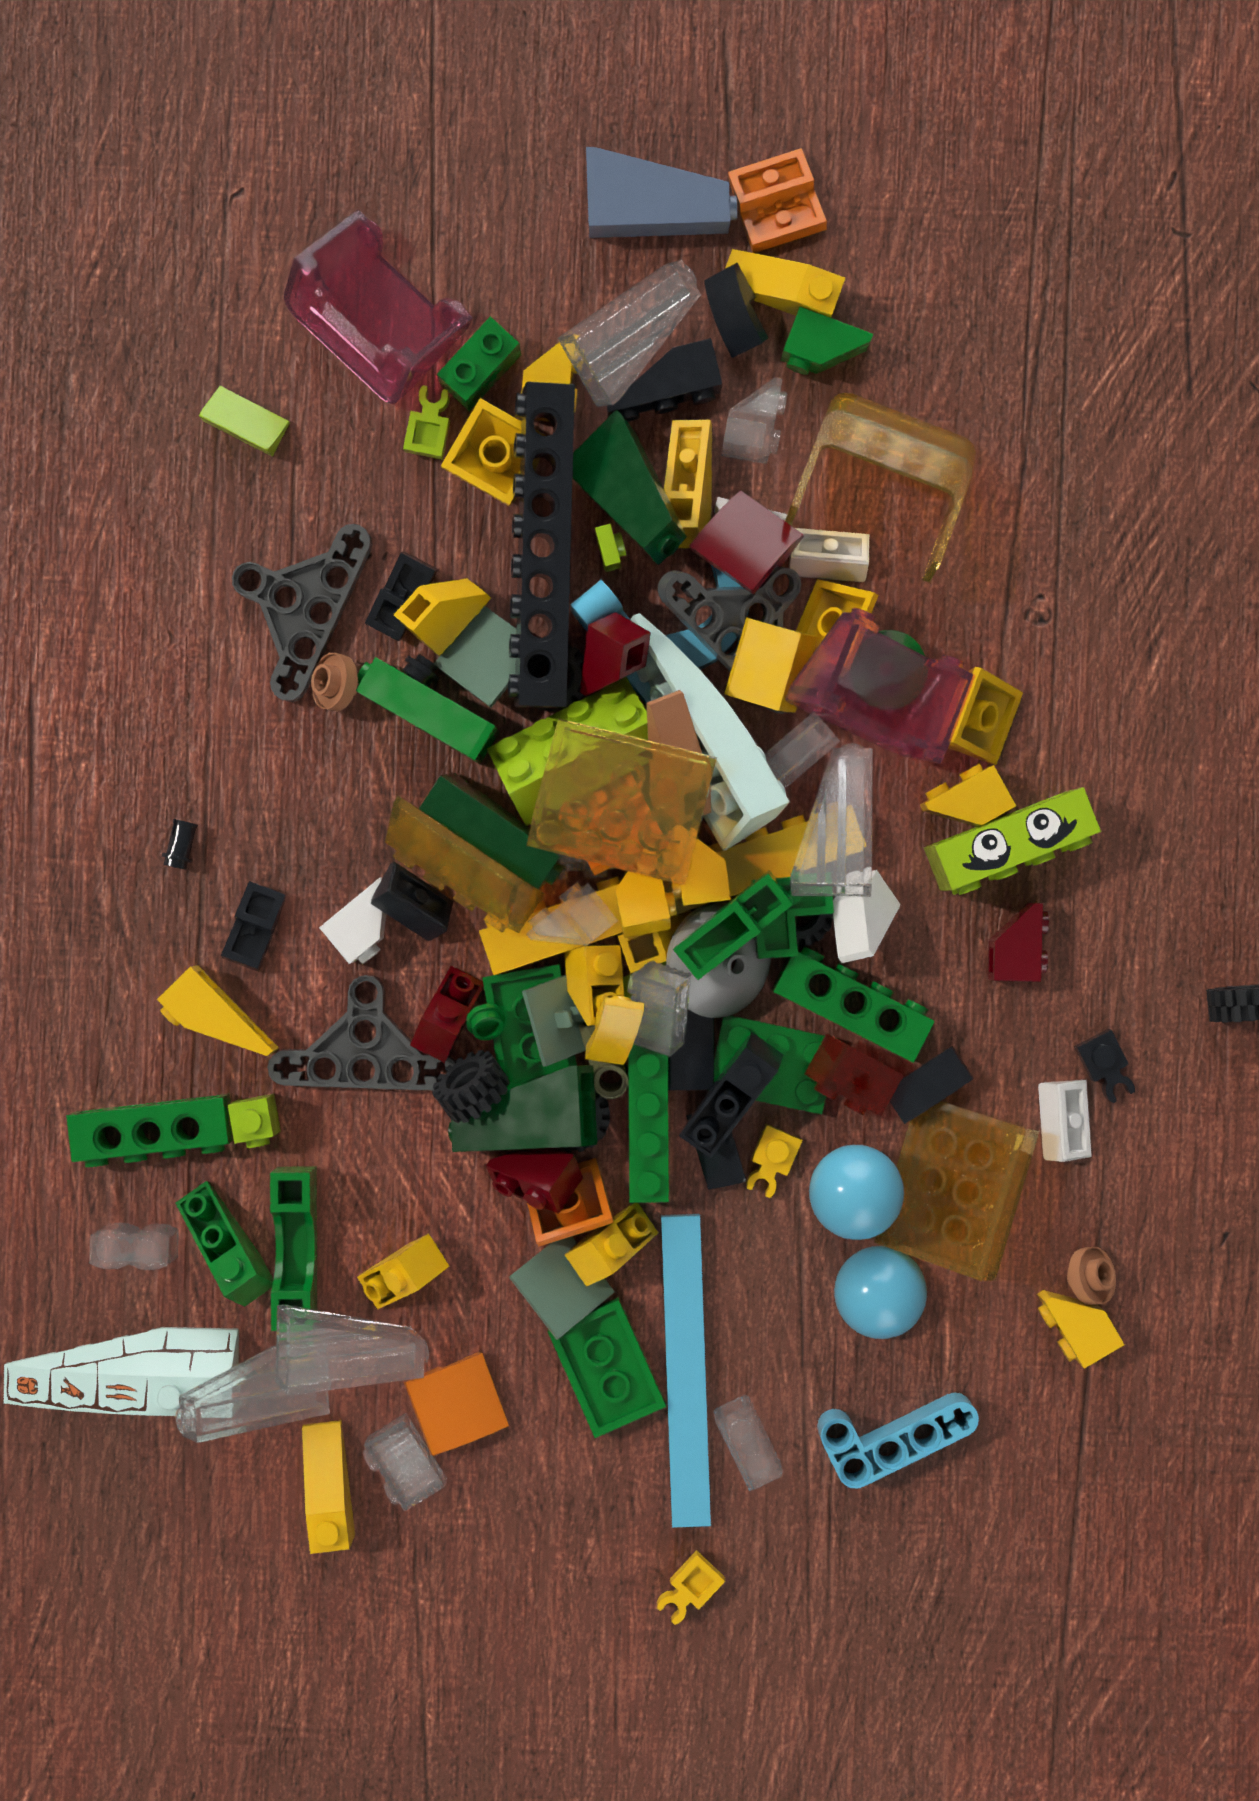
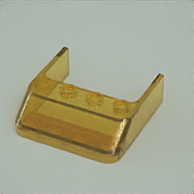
[785,393,976,583]

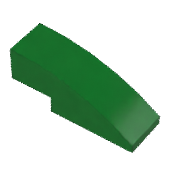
[673,870,794,980]

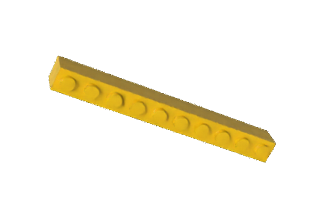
[479,803,866,975]

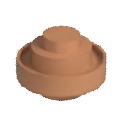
[311,653,359,711]
[1067,1247,1116,1306]

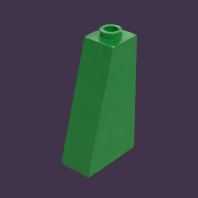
[356,657,500,765]

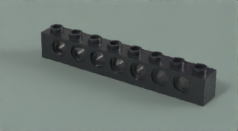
[508,382,575,709]

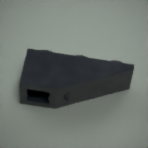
[607,338,722,422]
[679,1032,784,1159]

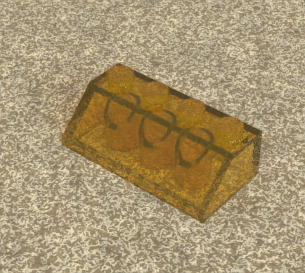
[385,796,545,933]

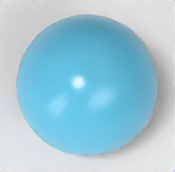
[809,1145,904,1240]
[834,1246,927,1339]

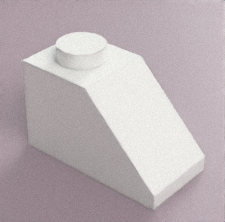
[833,870,901,963]
[319,878,386,964]

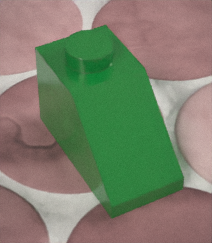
[780,307,873,375]

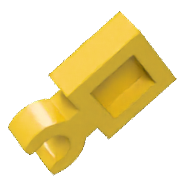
[746,1124,803,1198]
[657,1550,725,1625]

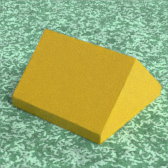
[441,398,546,507]
[796,579,879,674]
[724,617,818,713]
[939,667,1023,765]

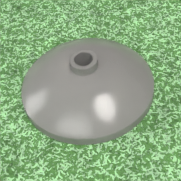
[666,901,771,1018]

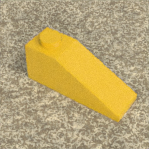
[725,249,845,318]
[664,420,712,548]
[157,965,279,1056]
[302,1420,355,1554]

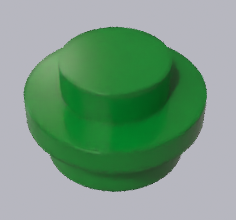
[466,1004,505,1040]

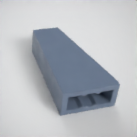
[586,147,737,238]

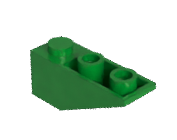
[175,1181,274,1307]

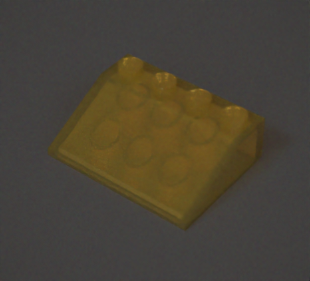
[527,718,717,885]
[874,1101,1040,1281]

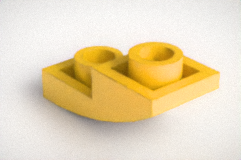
[585,996,644,1065]

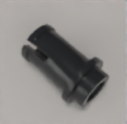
[162,819,198,870]

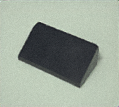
[371,861,454,941]
[666,1011,714,1091]
[686,1113,746,1190]

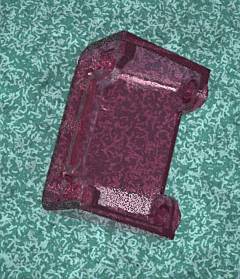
[284,210,473,404]
[785,608,976,764]

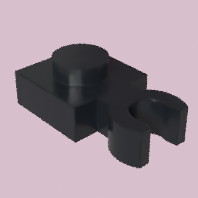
[1074,1029,1135,1103]

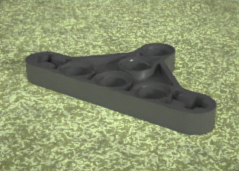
[232,524,372,702]
[658,566,801,714]
[267,974,457,1091]

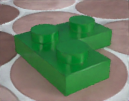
[751,874,834,959]

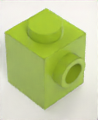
[228,1094,281,1148]

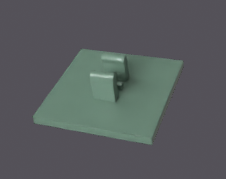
[434,606,534,708]
[522,975,585,1067]
[509,1236,615,1340]

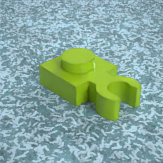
[403,385,450,460]
[595,524,626,572]

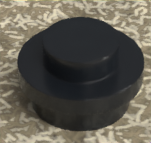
[402,654,440,687]

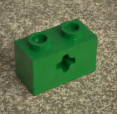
[437,316,521,411]

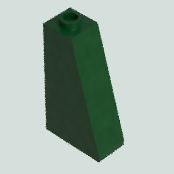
[572,410,687,565]
[419,773,565,889]
[448,1065,598,1152]

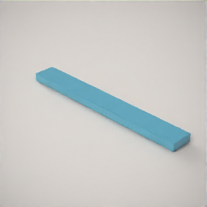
[661,1214,711,1528]

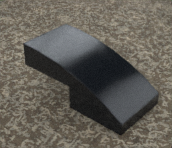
[704,262,769,358]
[364,552,438,641]
[221,881,286,972]
[883,1046,974,1124]

